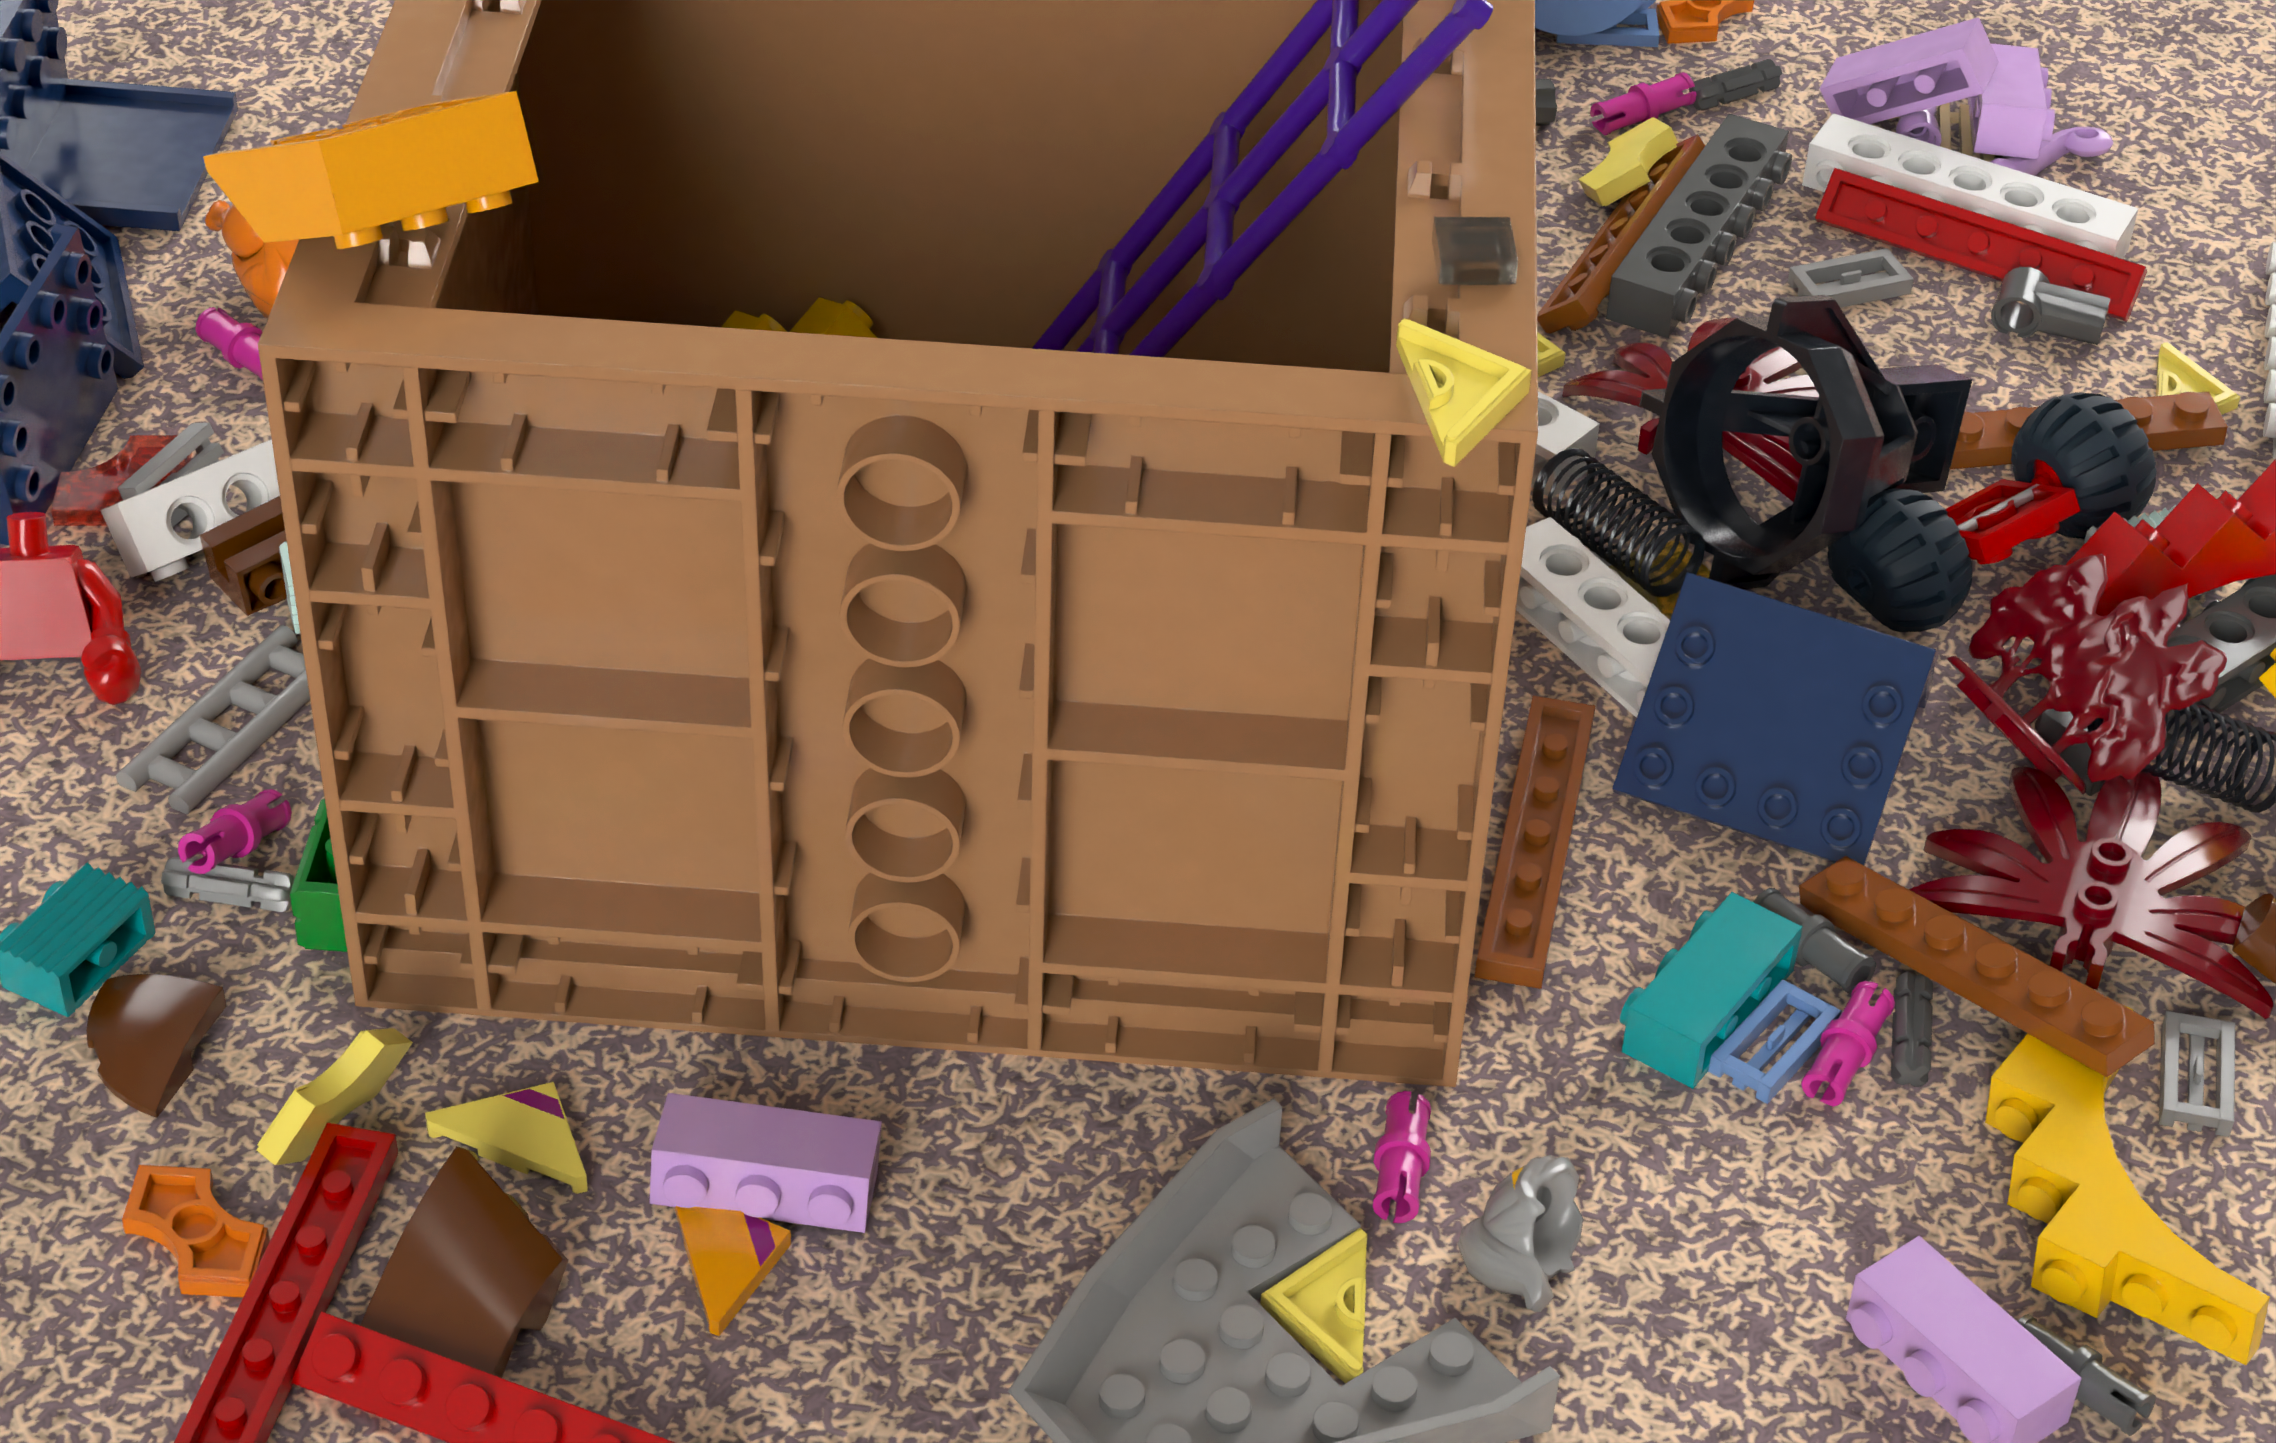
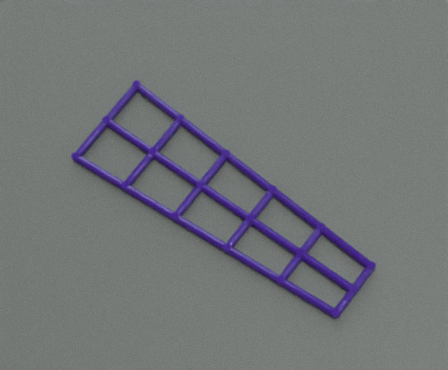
[1032,0,1493,357]

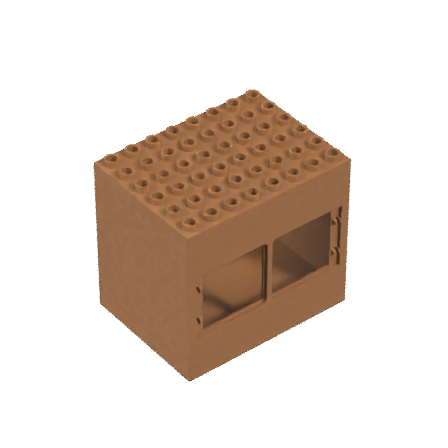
[258,0,1538,1087]

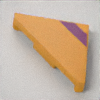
[674,1206,791,1336]

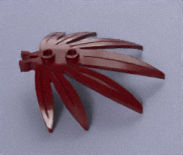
[1562,317,1819,502]
[1908,764,2274,1019]

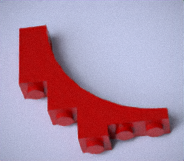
[2028,459,2276,642]

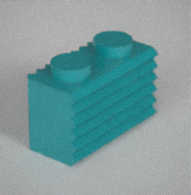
[0,862,156,1017]

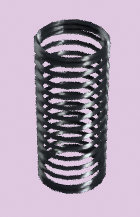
[1532,448,1705,598]
[2087,704,2276,813]

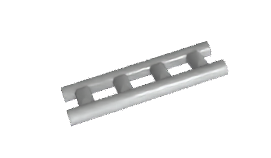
[116,625,310,815]

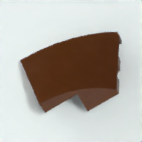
[360,1146,569,1378]

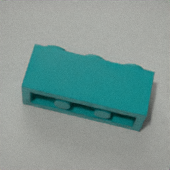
[1620,892,1803,1089]

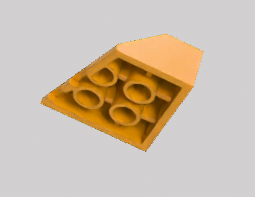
[203,91,539,249]

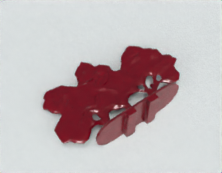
[1947,554,2227,795]

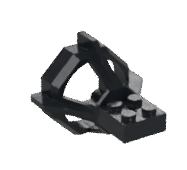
[1639,295,1973,590]

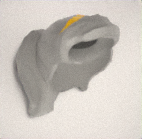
[1458,1154,1584,1312]

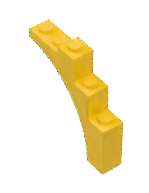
[1985,1005,2270,1365]

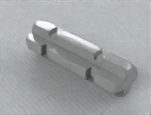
[161,856,294,912]

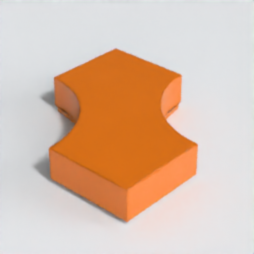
[1656,0,1754,44]
[122,1165,270,1297]

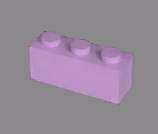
[1819,17,1999,124]
[1968,44,2055,159]
[650,1093,882,1233]
[1846,1236,2082,1443]

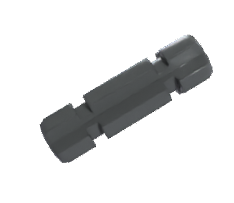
[1689,59,1782,111]
[1891,971,1933,1087]

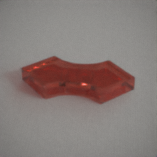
[51,435,192,526]

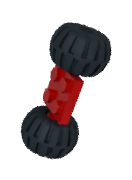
[1827,392,2157,632]

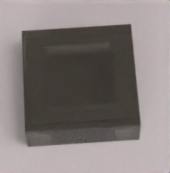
[1432,217,1518,285]

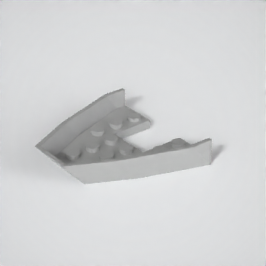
[1008,1098,1560,1443]

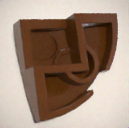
[86,974,227,1118]

